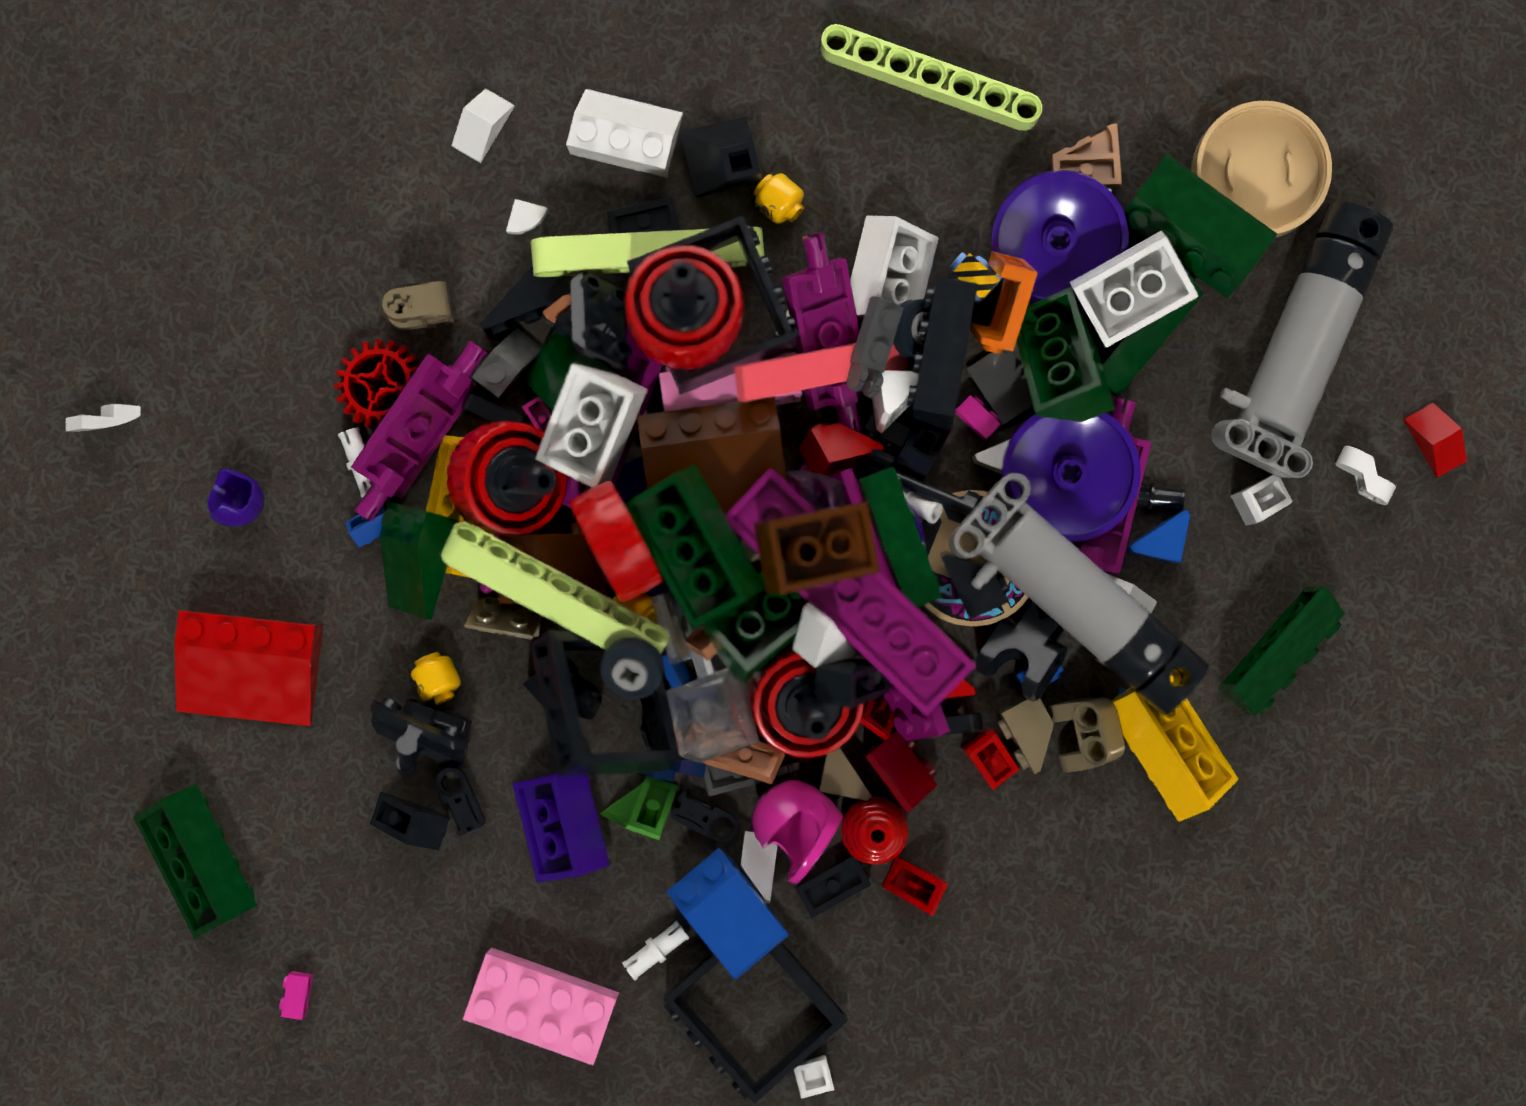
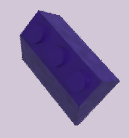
[513,772,610,882]

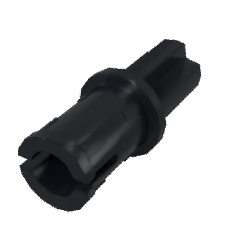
[1137,483,1185,511]

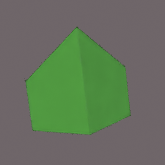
[600,776,678,840]

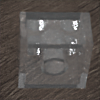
[666,669,759,763]

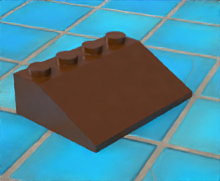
[637,397,786,515]

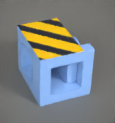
[949,252,1002,306]

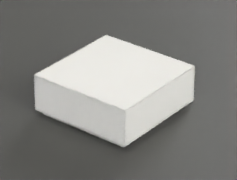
[794,1055,834,1099]

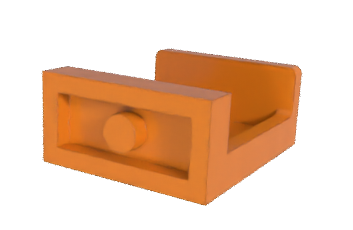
[970,251,1038,354]

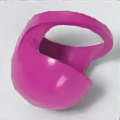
[751,780,843,884]

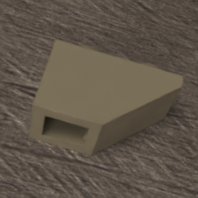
[997,698,1054,774]

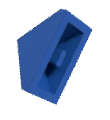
[1126,509,1190,563]

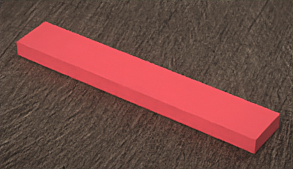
[734,343,908,402]

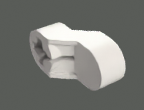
[1335,446,1396,505]

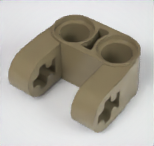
[382,281,454,330]
[1048,697,1125,773]

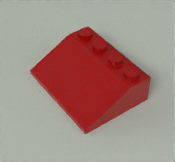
[174,610,323,726]

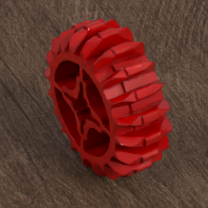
[334,339,419,429]

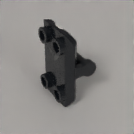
[554,271,632,371]
[370,698,468,775]

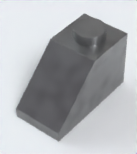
[472,328,542,401]

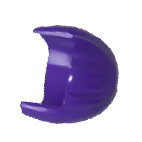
[207,469,265,527]

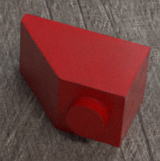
[799,423,884,481]

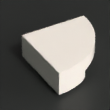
[506,199,548,234]

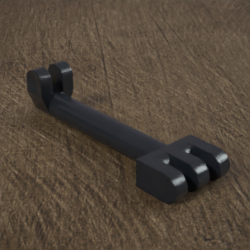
[862,449,980,516]

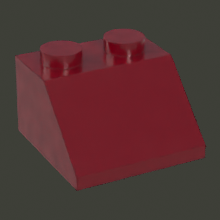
[863,729,938,813]

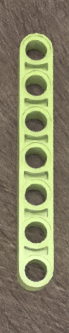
[821,24,1042,131]
[531,227,764,277]
[441,522,670,655]

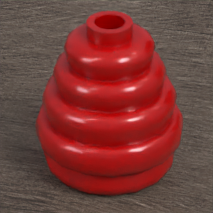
[841,796,909,865]

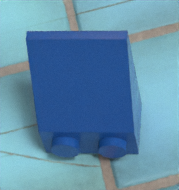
[666,848,789,980]

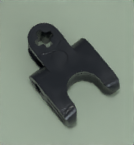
[976,601,1067,701]

